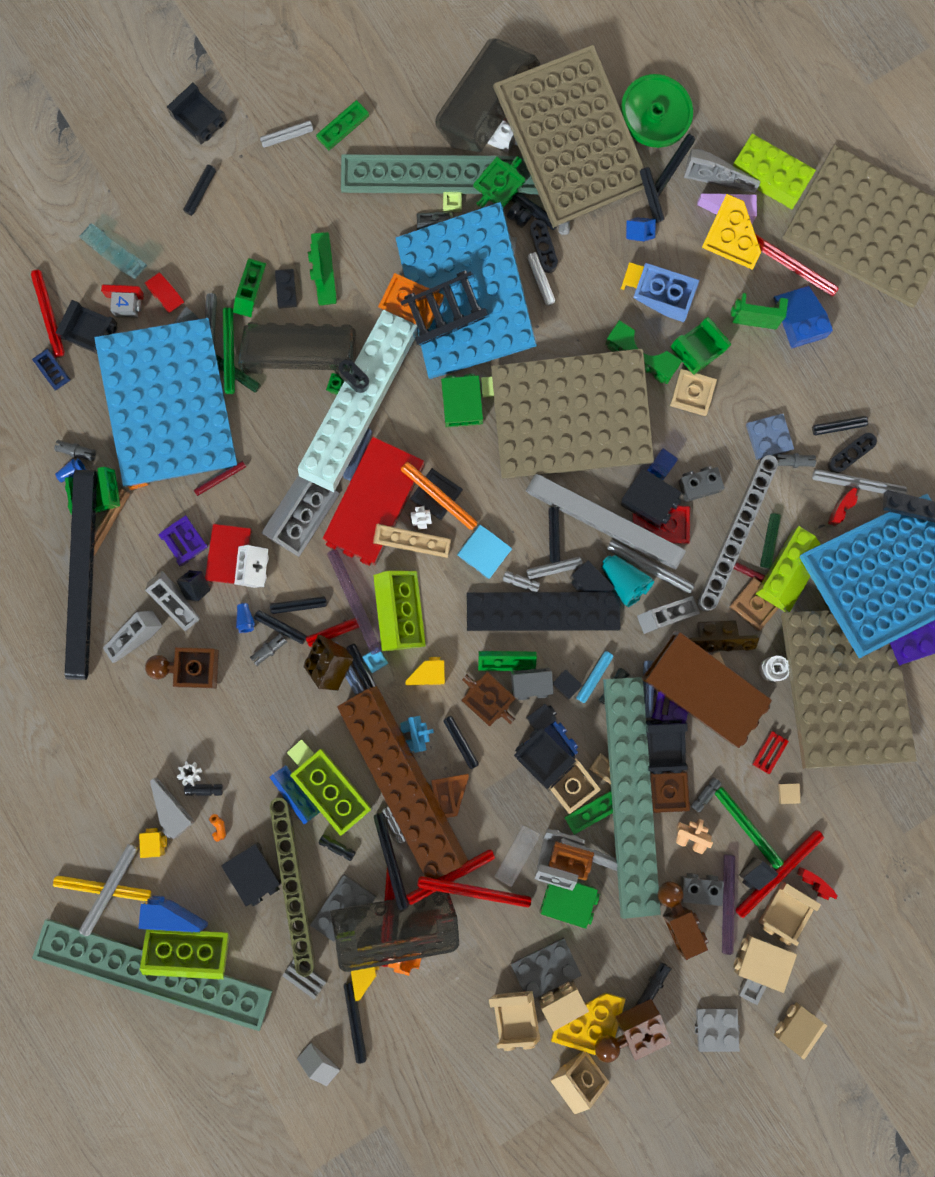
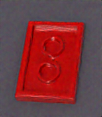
[632,506,690,544]
[205,524,252,584]

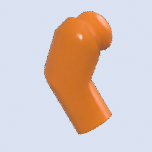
[209,814,226,842]

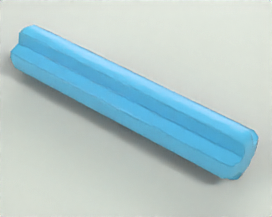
[577,651,614,703]

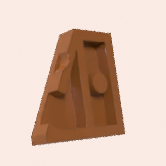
[431,774,469,818]

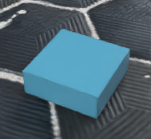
[362,647,389,674]

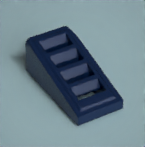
[32,349,71,391]

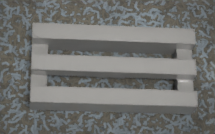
[283,960,327,999]

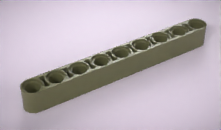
[270,797,316,977]

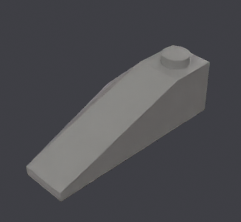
[684,149,760,193]

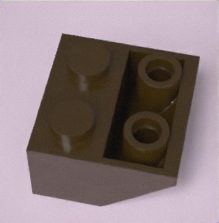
[303,635,353,691]

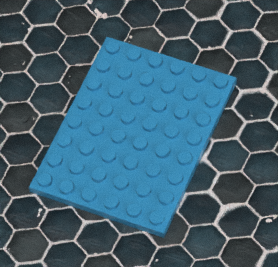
[396,202,537,379]
[94,318,237,487]
[800,494,935,658]

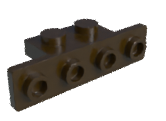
[689,620,759,652]

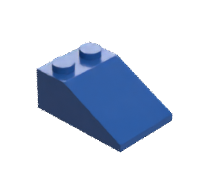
[773,286,833,349]
[138,896,208,932]

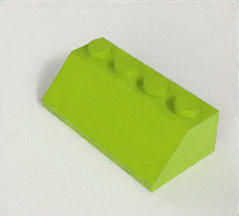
[755,526,821,612]
[373,571,426,651]

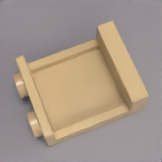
[759,881,821,946]
[733,934,797,993]
[489,991,540,1051]

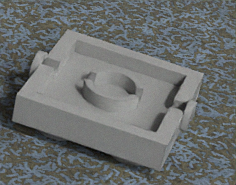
[695,1008,740,1052]

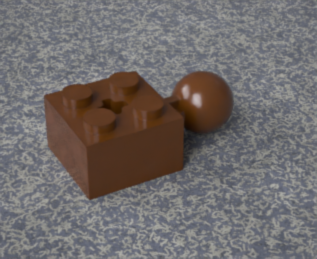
[145,647,219,689]
[658,881,709,960]
[595,999,671,1063]

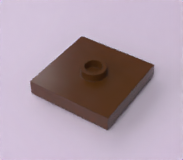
[650,771,690,813]

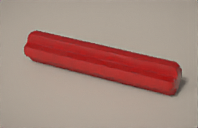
[306,617,361,647]

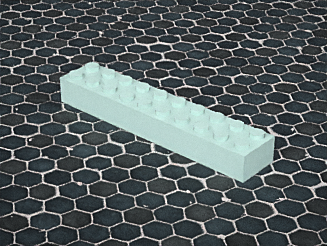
[298,310,417,492]

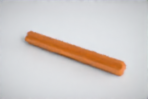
[401,462,478,530]

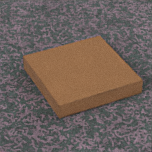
[729,577,779,631]

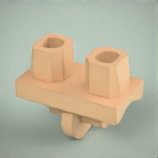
[676,819,713,854]

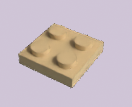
[670,369,717,416]

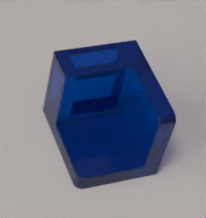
[648,448,678,481]

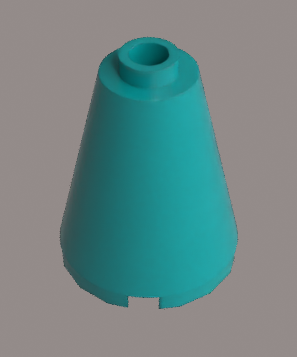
[602,555,654,608]

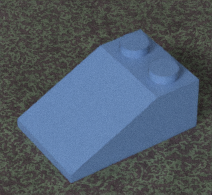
[633,263,699,322]

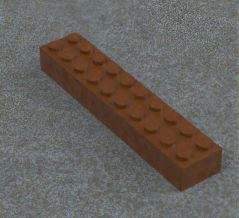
[337,686,468,879]

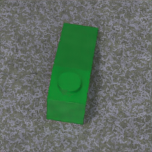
[233,258,266,317]

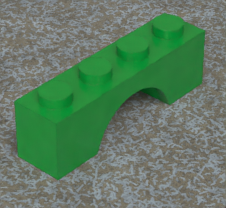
[605,320,682,384]

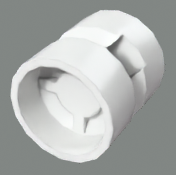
[759,656,789,682]

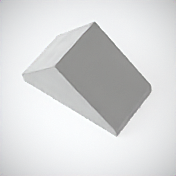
[297,1043,340,1086]

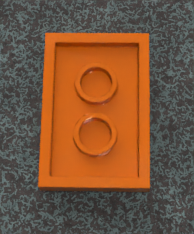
[378,273,445,329]

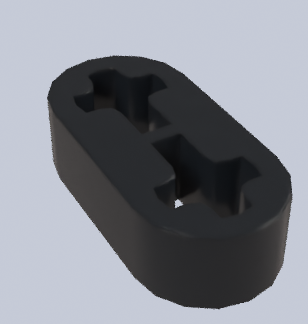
[338,360,369,393]

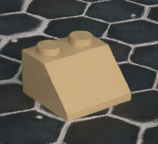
[774,1002,827,1060]
[550,1051,610,1114]

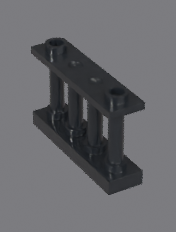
[401,270,490,346]

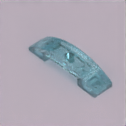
[79,223,147,279]

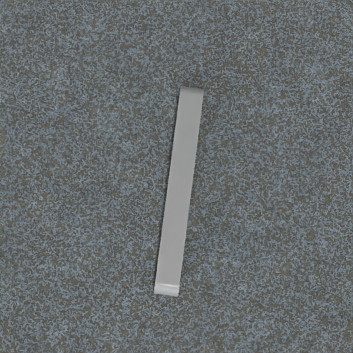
[697,455,778,612]
[526,474,686,569]

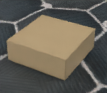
[778,783,801,804]

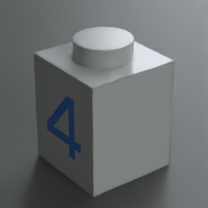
[110,292,141,318]

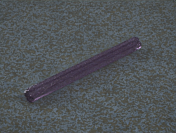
[327,550,382,655]

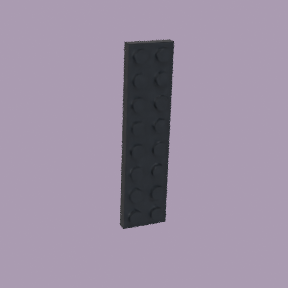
[467,592,620,631]

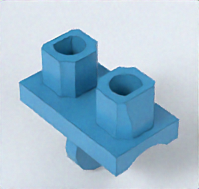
[400,716,434,753]

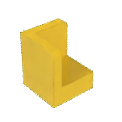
[621,262,644,290]

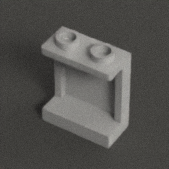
[534,829,585,891]

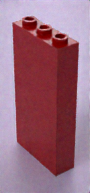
[322,437,425,566]

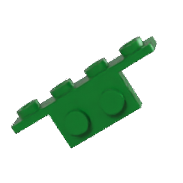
[308,232,337,306]

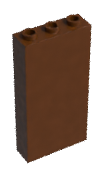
[641,631,772,748]

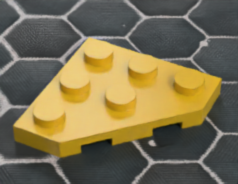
[702,194,761,270]
[551,992,625,1055]

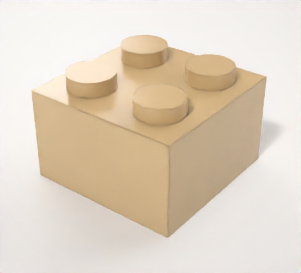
[551,758,601,814]
[539,981,589,1032]

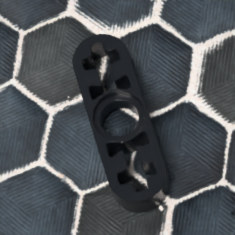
[530,220,558,273]
[828,433,877,473]

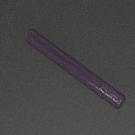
[722,854,735,955]

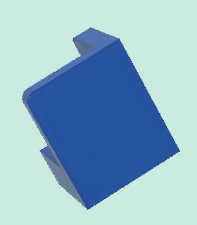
[626,217,656,241]

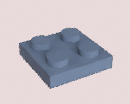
[746,414,794,460]

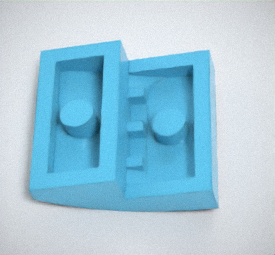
[457,525,512,579]

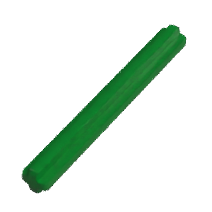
[223,307,235,394]
[715,787,784,869]

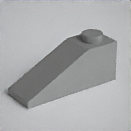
[145,571,200,631]
[637,596,700,634]
[103,611,162,663]
[150,778,195,839]

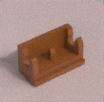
[548,842,594,881]

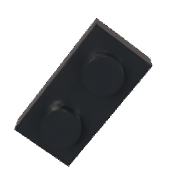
[275,269,297,309]

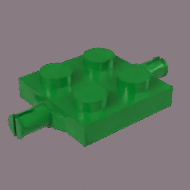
[473,156,526,208]

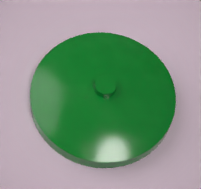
[620,74,693,148]

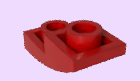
[144,272,184,313]
[828,488,858,526]
[797,867,838,901]

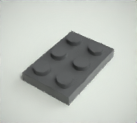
[310,874,377,948]
[511,937,582,998]

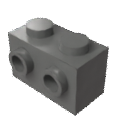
[678,466,725,502]
[511,668,554,700]
[680,873,724,906]

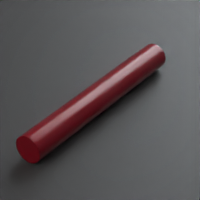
[194,461,246,496]
[722,562,765,582]

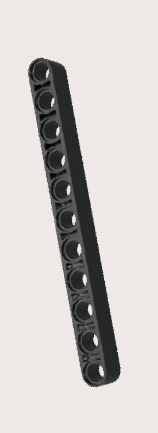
[65,469,97,680]

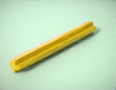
[53,876,151,901]

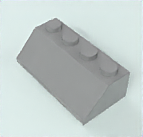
[261,475,340,557]

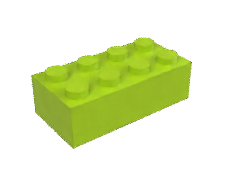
[733,134,816,209]
[290,749,373,836]
[140,929,229,980]

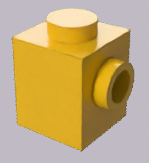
[139,828,167,858]

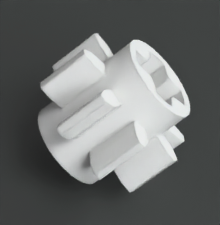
[411,506,432,530]
[177,761,202,786]

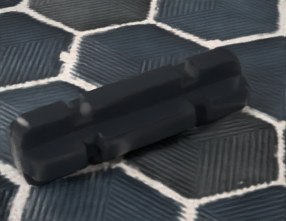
[184,784,223,796]
[318,834,356,861]

